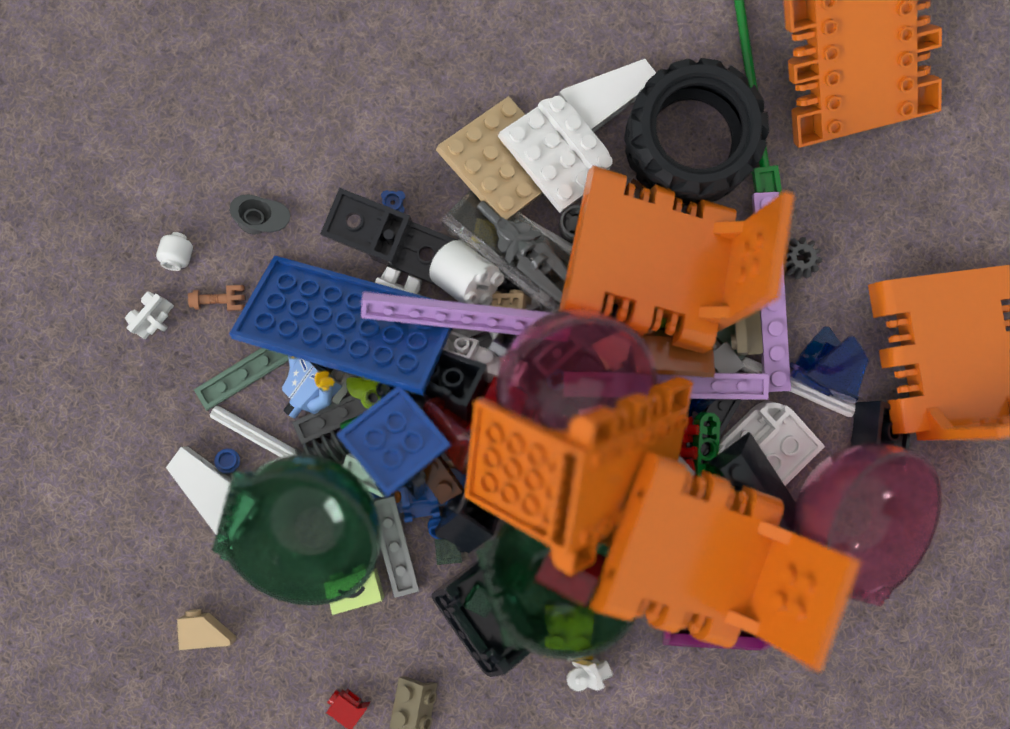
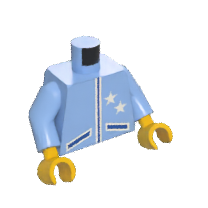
[282,356,342,418]

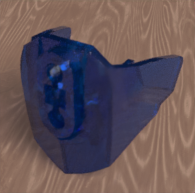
[789,326,869,404]

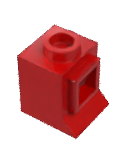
[326,689,371,729]

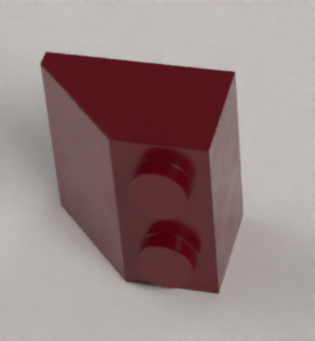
[535,549,607,607]

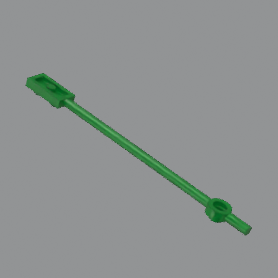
[734,0,782,195]

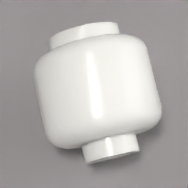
[156,232,193,271]

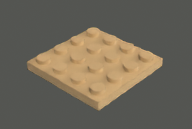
[436,96,543,220]

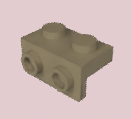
[731,309,763,356]
[389,677,437,729]

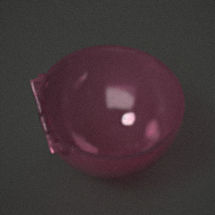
[496,309,657,431]
[794,443,941,606]

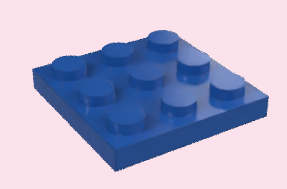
[336,386,451,498]

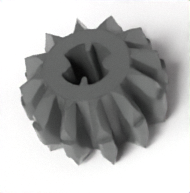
[784,237,823,280]

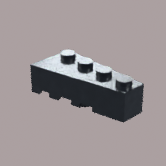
[424,350,488,422]

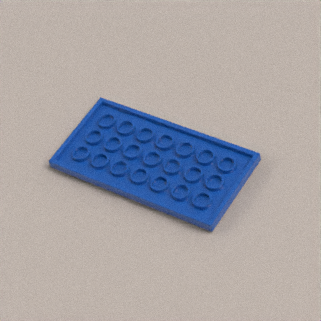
[229,255,452,395]

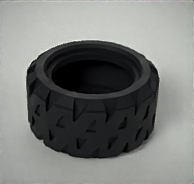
[624,58,769,206]

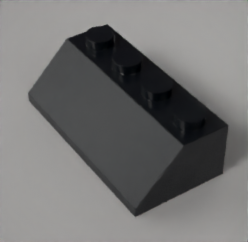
[709,432,801,532]

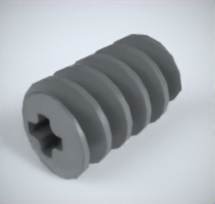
[295,427,350,474]

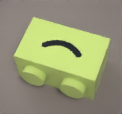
[325,566,384,615]

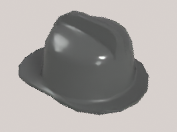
[229,194,290,235]

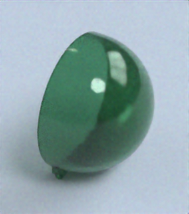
[212,454,381,606]
[476,521,637,661]

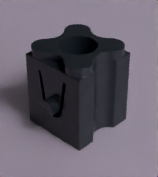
[435,487,500,554]

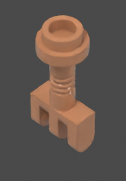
[188,285,245,311]

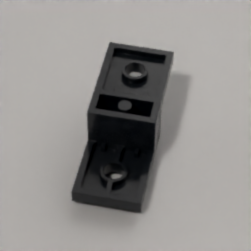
[320,187,457,286]

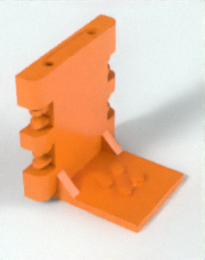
[783,0,942,148]
[559,165,794,354]
[868,265,1010,441]
[465,377,693,576]
[589,450,861,672]

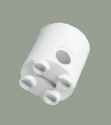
[429,240,504,306]

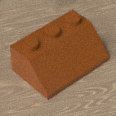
[630,328,715,378]

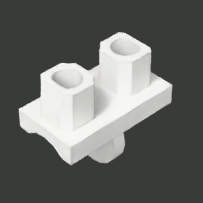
[375,266,422,295]
[125,291,174,339]
[567,658,612,691]

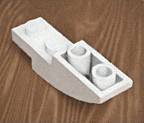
[443,331,527,387]

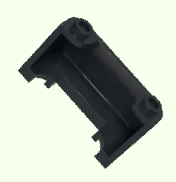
[432,552,549,677]

